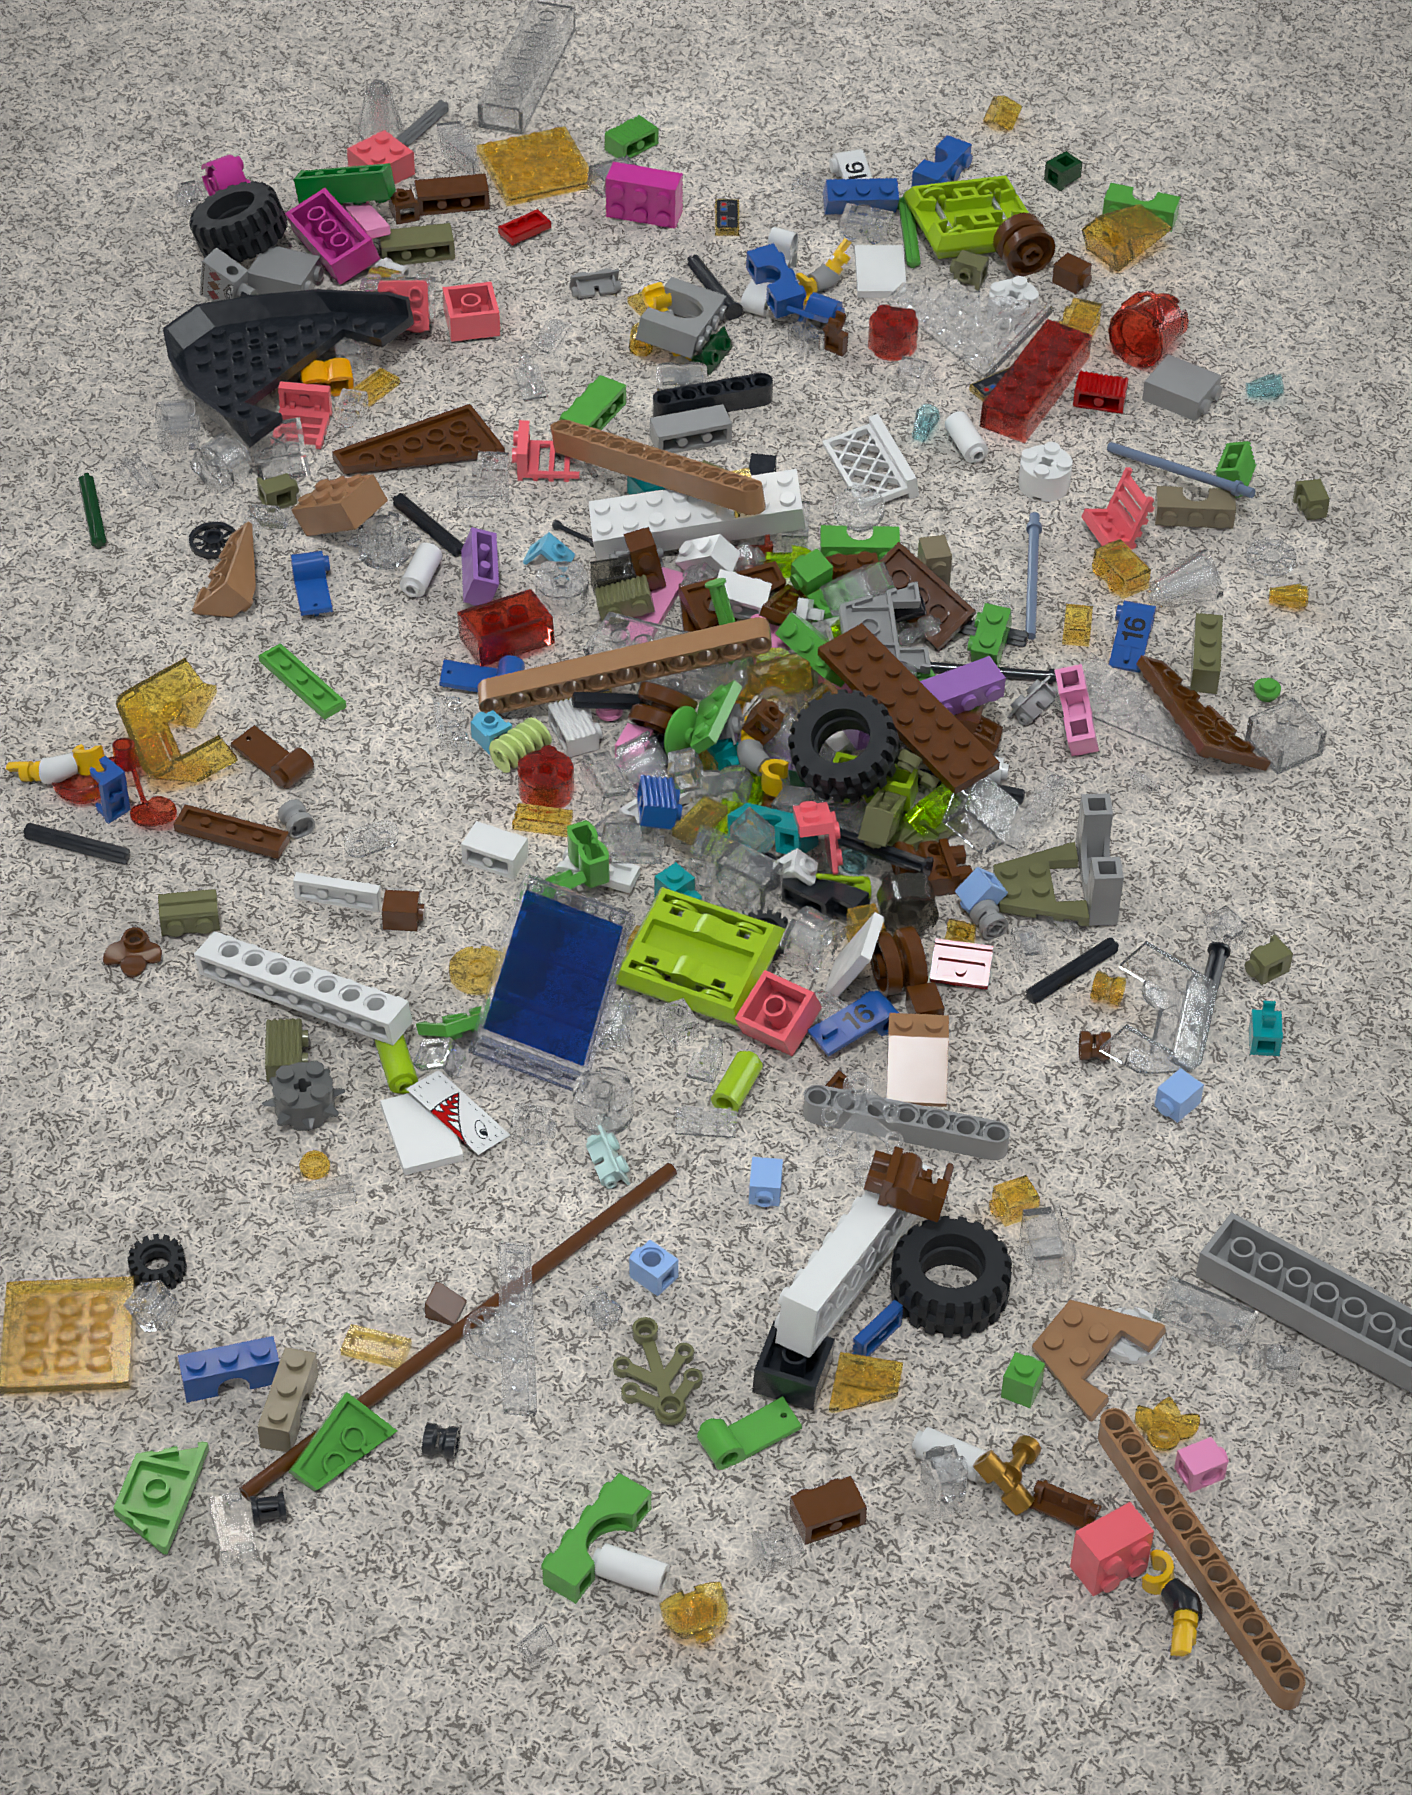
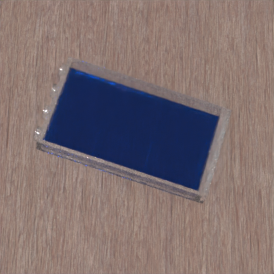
[468,873,635,1094]

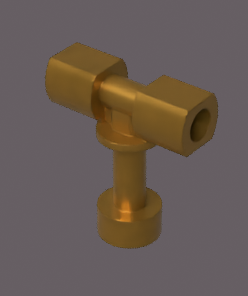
[973,1435,1041,1515]

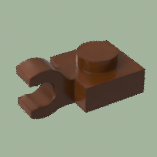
[821,310,848,357]

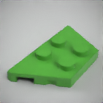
[113,1441,209,1555]

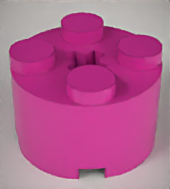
[201,154,250,196]

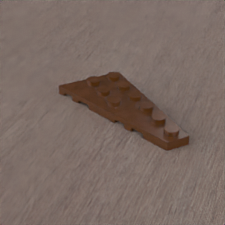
[332,404,505,474]

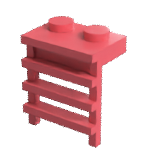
[270,382,332,449]
[512,420,580,482]
[1081,467,1154,550]

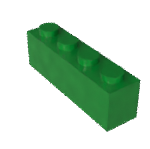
[293,163,396,205]

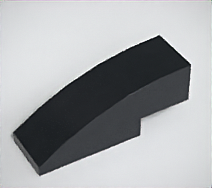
[778,878,871,927]

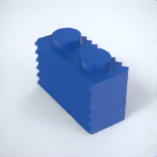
[636,774,682,830]

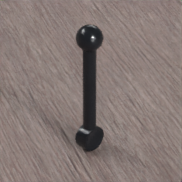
[552,520,594,547]

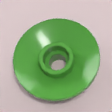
[664,706,697,761]

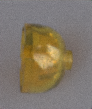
[659,1582,729,1644]

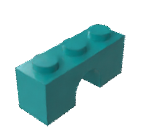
[727,803,819,854]

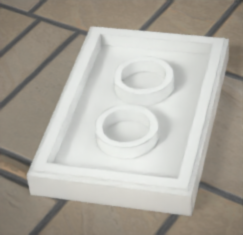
[855,245,907,298]
[822,912,884,1004]
[380,1093,464,1175]

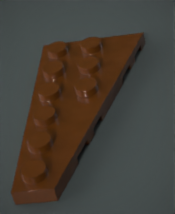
[1136,655,1271,771]

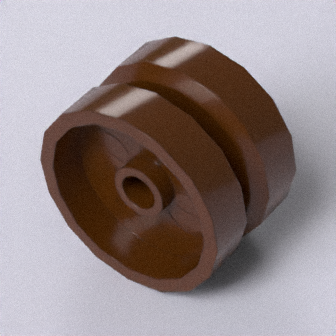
[993,213,1056,276]
[628,681,698,734]
[870,926,928,997]

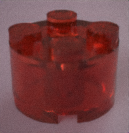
[868,304,919,361]
[518,745,574,812]

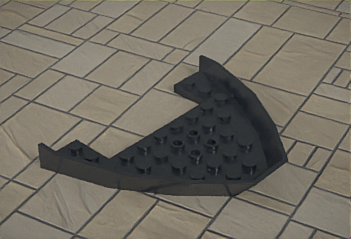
[163,289,414,448]

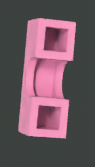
[1055,664,1099,756]

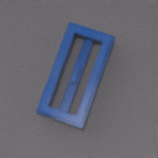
[852,1300,903,1362]

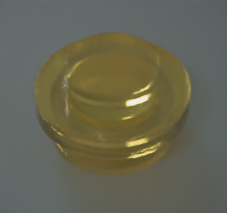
[299,1150,330,1180]

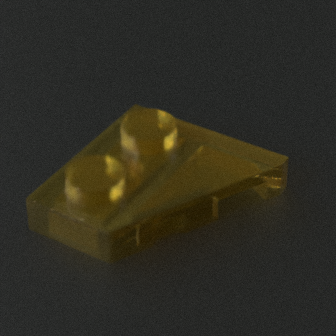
[829,1352,903,1413]

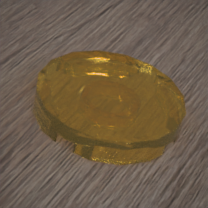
[448,946,505,995]

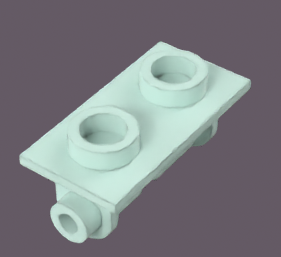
[586,1125,631,1189]

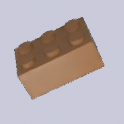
[291,474,388,536]

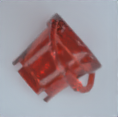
[1108,290,1189,369]

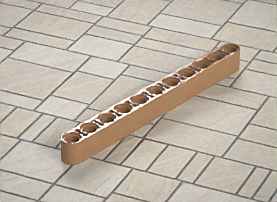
[550,420,766,515]
[477,617,772,714]
[1098,1408,1306,1710]

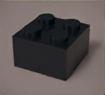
[752,1320,835,1411]

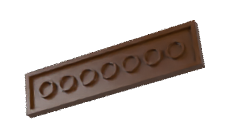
[817,623,1000,795]

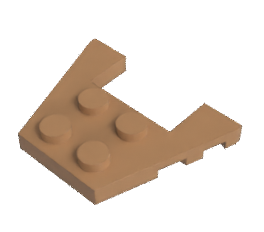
[1032,1300,1166,1422]

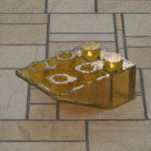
[1081,204,1172,272]

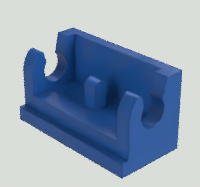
[90,756,131,824]

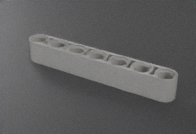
[803,1085,1010,1161]

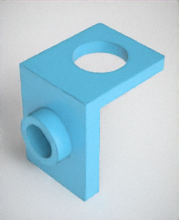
[523,532,575,573]

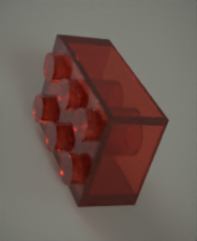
[457,589,555,667]

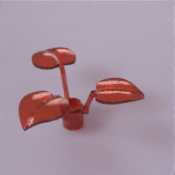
[52,732,177,827]

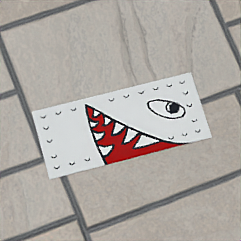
[407,1070,510,1155]

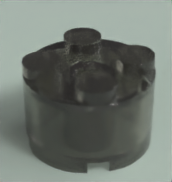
[876,872,939,937]

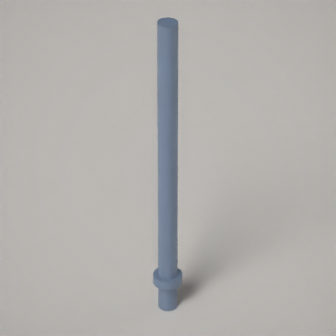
[1107,442,1256,498]
[1025,512,1042,640]

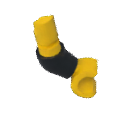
[1142,1549,1203,1657]

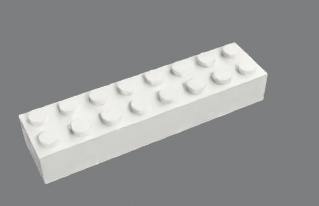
[589,469,806,561]
[774,1164,930,1358]

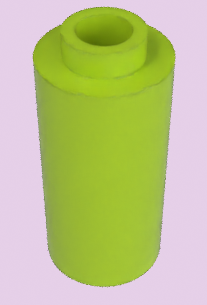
[375,1034,418,1094]
[711,1051,763,1115]

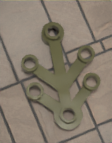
[897,749,939,791]
[613,1317,703,1425]

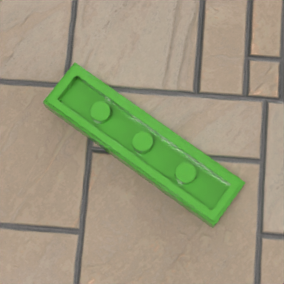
[258,643,347,720]

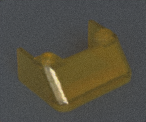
[116,658,238,783]

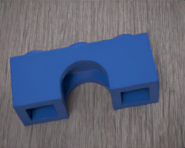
[912,135,973,186]
[823,178,899,215]
[746,243,806,319]
[178,1336,279,1403]

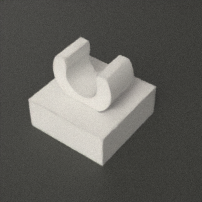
[796,598,825,623]

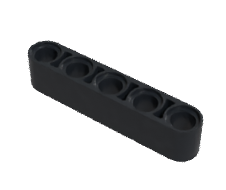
[653,373,773,417]

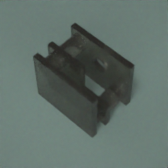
[590,555,636,603]

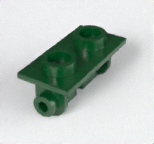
[691,326,733,375]

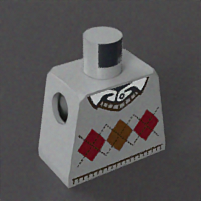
[200,248,257,301]

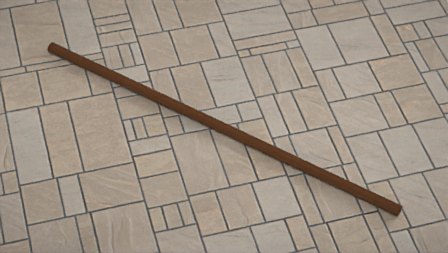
[239,1163,677,1501]

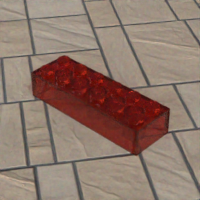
[979,319,1093,443]

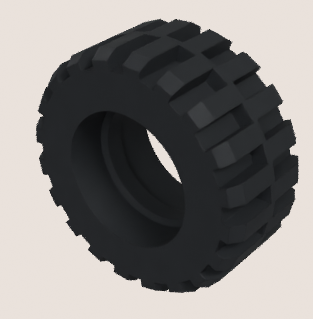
[189,181,288,263]
[788,689,901,803]
[890,1216,1012,1338]

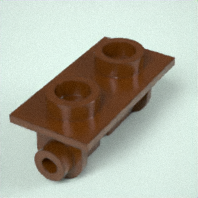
[1029,1479,1102,1529]

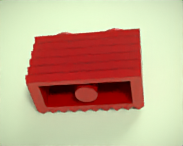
[1073,370,1129,414]

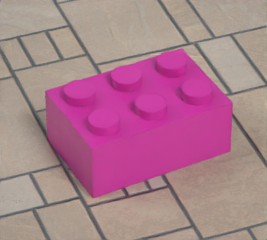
[606,161,683,229]

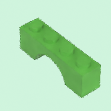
[541,1473,652,1604]

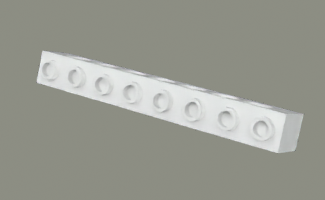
[194,931,413,1045]

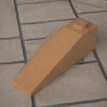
[192,521,256,617]

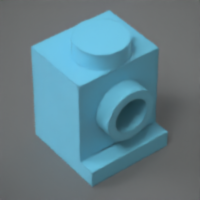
[470,710,512,755]

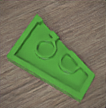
[690,680,742,754]
[416,999,523,1041]
[288,1392,398,1492]

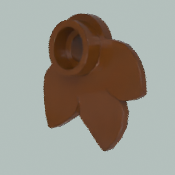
[103,927,162,978]

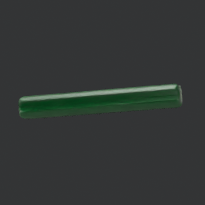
[78,473,107,549]

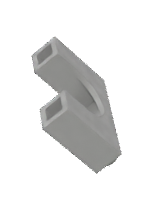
[636,277,727,359]
[1075,793,1124,926]

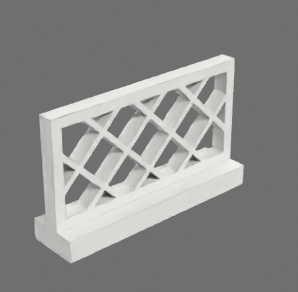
[822,414,919,510]

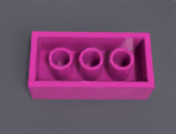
[285,188,380,285]

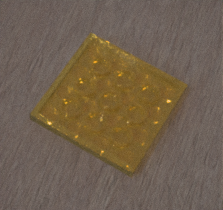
[476,126,597,207]
[0,1276,135,1394]

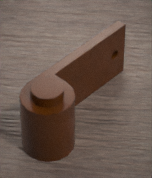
[231,725,315,789]

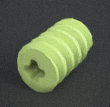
[489,717,552,773]

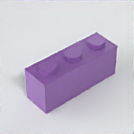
[461,527,499,608]

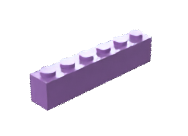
[843,656,1006,751]

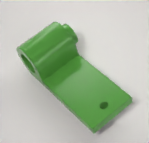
[697,1396,802,1470]

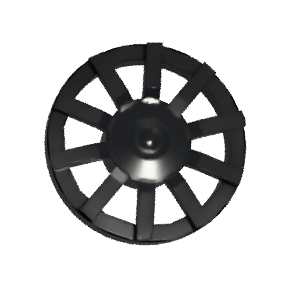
[189,522,236,560]

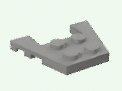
[839,582,931,674]

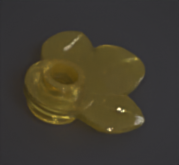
[1135,1397,1200,1451]

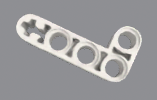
[741,227,798,316]

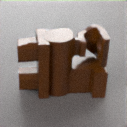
[891,838,973,904]
[863,1146,954,1222]

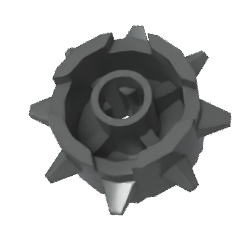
[262,1061,345,1131]

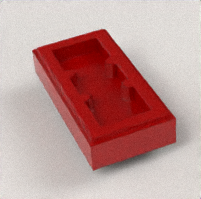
[498,209,552,245]

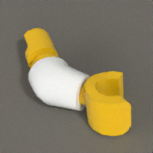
[5,744,105,784]

